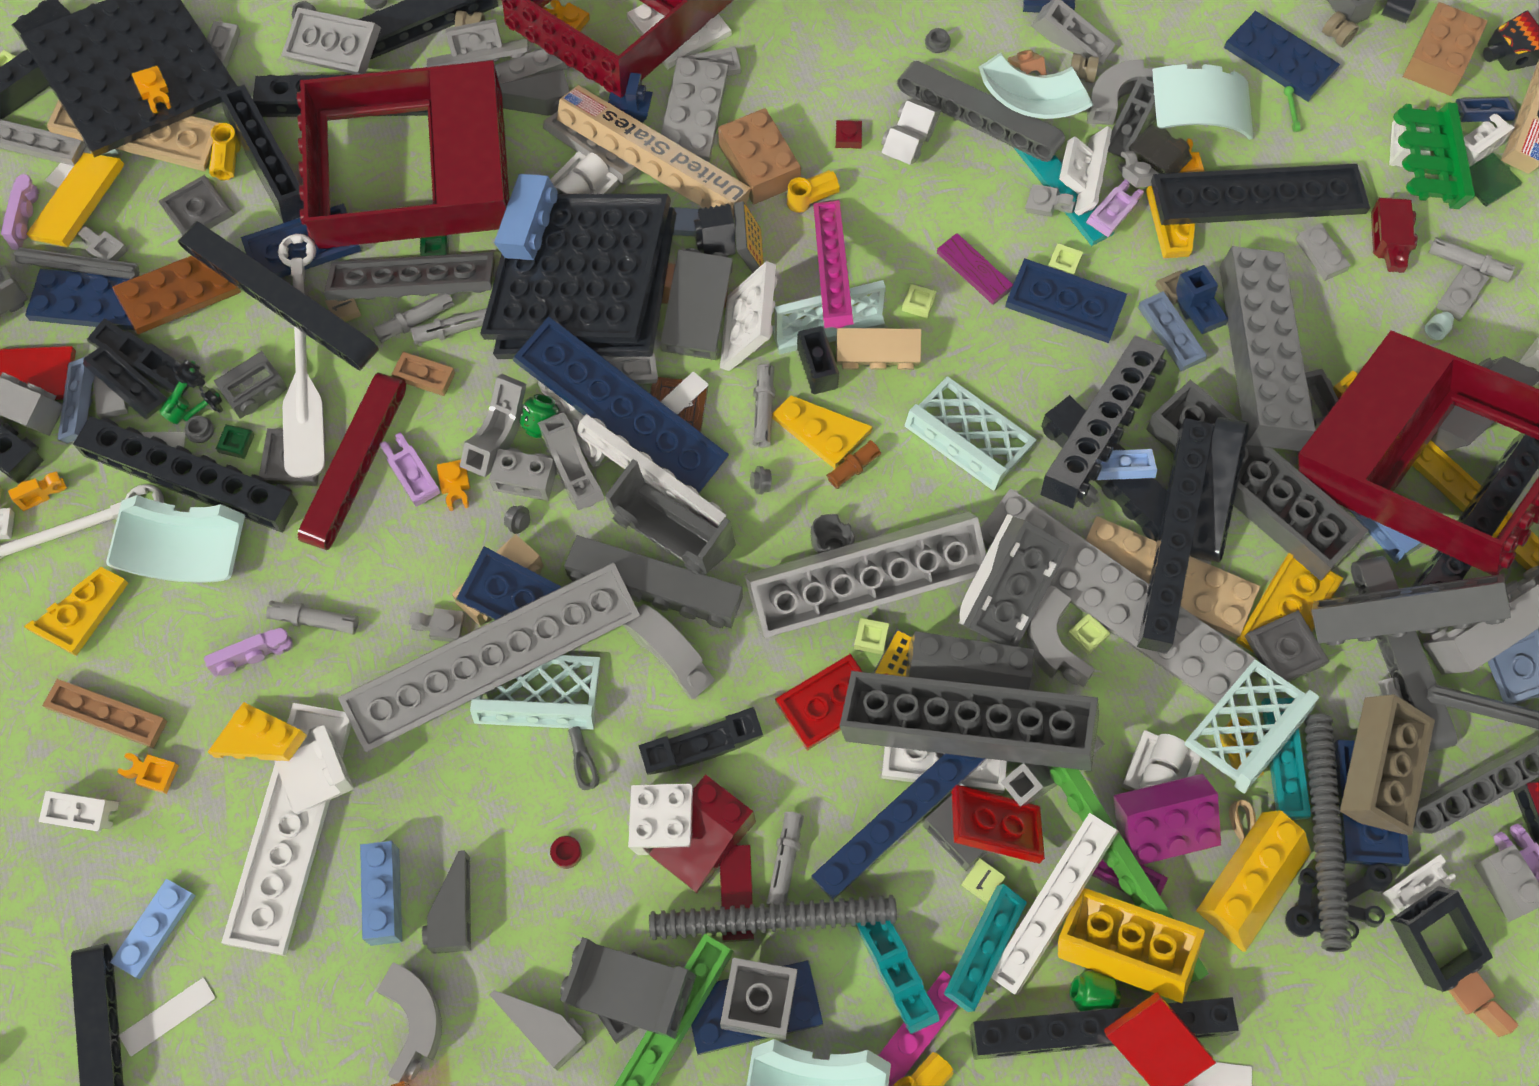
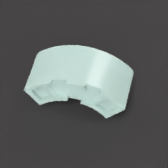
[978,52,1093,119]
[1152,64,1253,140]
[106,495,245,583]
[746,1039,891,1086]

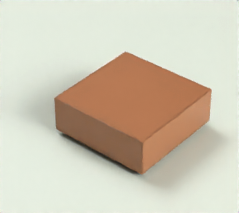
[1448,972,1495,1015]
[1474,1001,1519,1037]

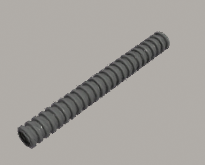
[1304,713,1352,952]
[649,895,897,940]

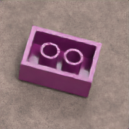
[1113,774,1221,865]

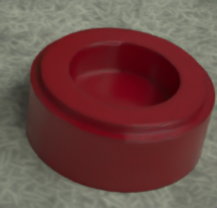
[550,836,582,869]

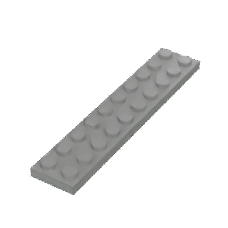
[980,488,1256,705]
[338,562,640,752]

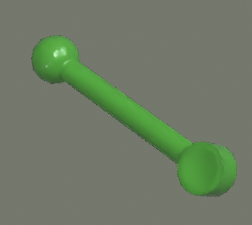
[1284,86,1301,132]

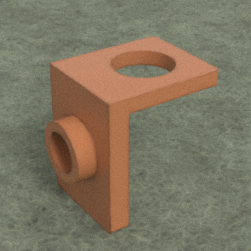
[1008,50,1047,75]

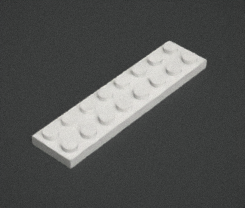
[221,703,352,956]

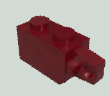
[1371,197,1418,273]

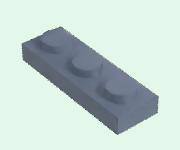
[1138,291,1207,372]
[58,356,95,443]

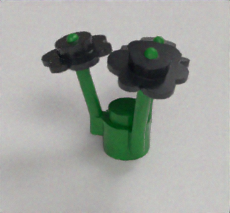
[159,359,223,424]

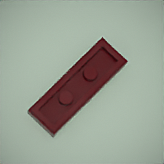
[720,845,754,942]

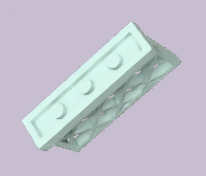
[773,280,885,355]
[905,376,1037,491]
[470,655,601,730]
[1184,660,1319,794]

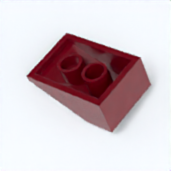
[649,774,756,893]

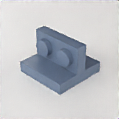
[1488,628,1539,705]

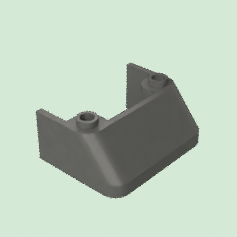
[605,459,736,575]

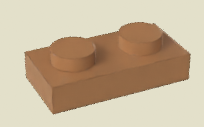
[391,352,455,396]

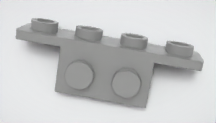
[427,19,529,67]

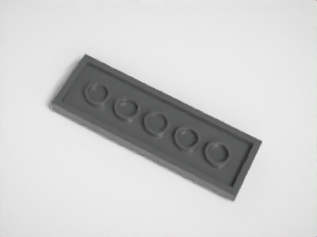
[324,252,495,301]

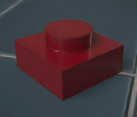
[835,120,862,149]

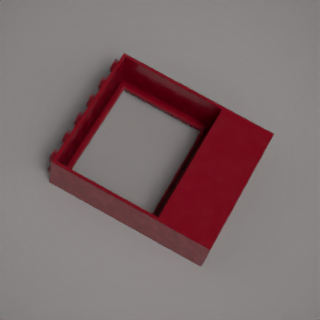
[502,0,733,98]
[297,60,510,249]
[1299,330,1539,575]

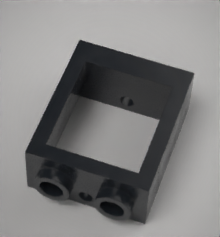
[1390,886,1493,992]

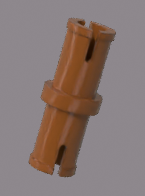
[826,440,881,489]

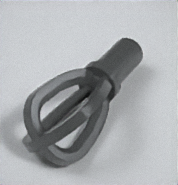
[568,727,599,790]

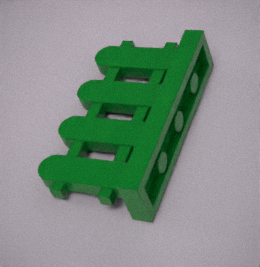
[1393,102,1475,210]

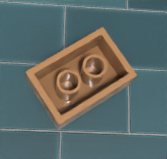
[1402,2,1488,96]
[718,108,801,205]

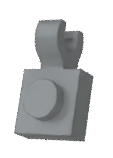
[1118,151,1159,188]
[1025,184,1076,217]
[77,226,128,261]
[409,608,465,642]

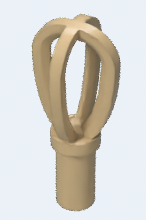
[1229,800,1256,844]

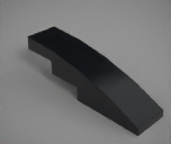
[87,318,190,396]

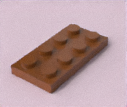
[112,255,241,335]

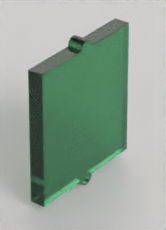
[1469,153,1522,207]

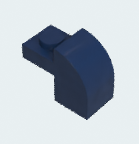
[608,73,653,123]
[1176,265,1228,334]

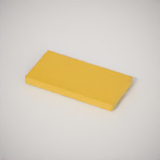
[26,152,125,247]
[1235,553,1343,653]

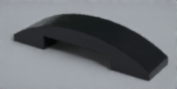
[638,707,763,775]

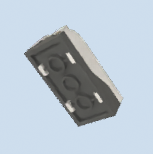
[959,514,1070,647]

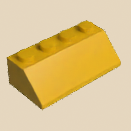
[1196,810,1311,952]
[1058,888,1205,1003]

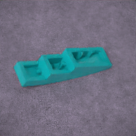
[856,921,940,1034]

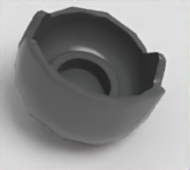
[810,514,855,554]

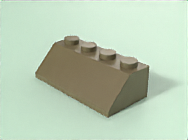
[1340,694,1435,835]

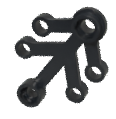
[1285,861,1392,942]

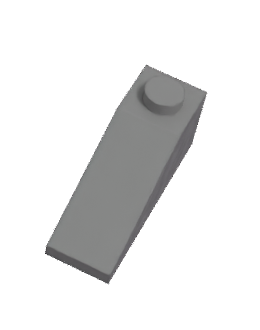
[1031,0,1115,66]
[489,990,586,1071]

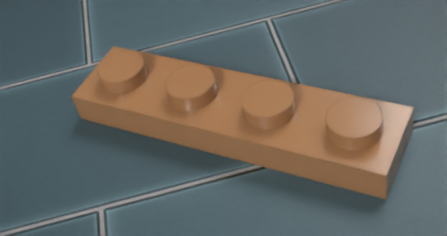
[42,679,168,749]

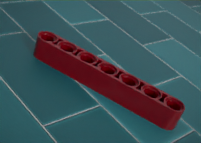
[298,372,406,550]

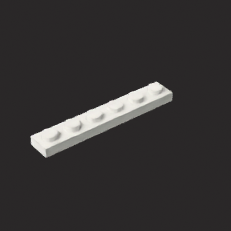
[576,414,726,528]
[991,813,1119,995]

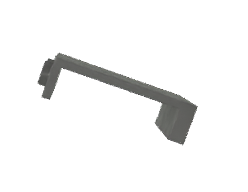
[661,248,733,360]
[560,937,696,1039]

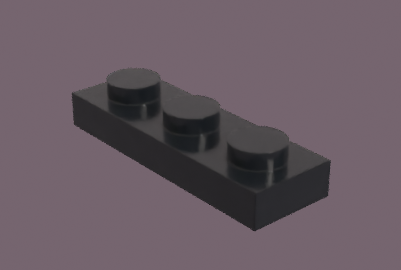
[83,344,168,419]

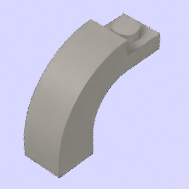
[1087,60,1154,125]
[460,374,527,477]
[538,412,605,510]
[1027,584,1095,687]
[623,604,715,699]
[1001,735,1105,807]
[376,962,442,1085]

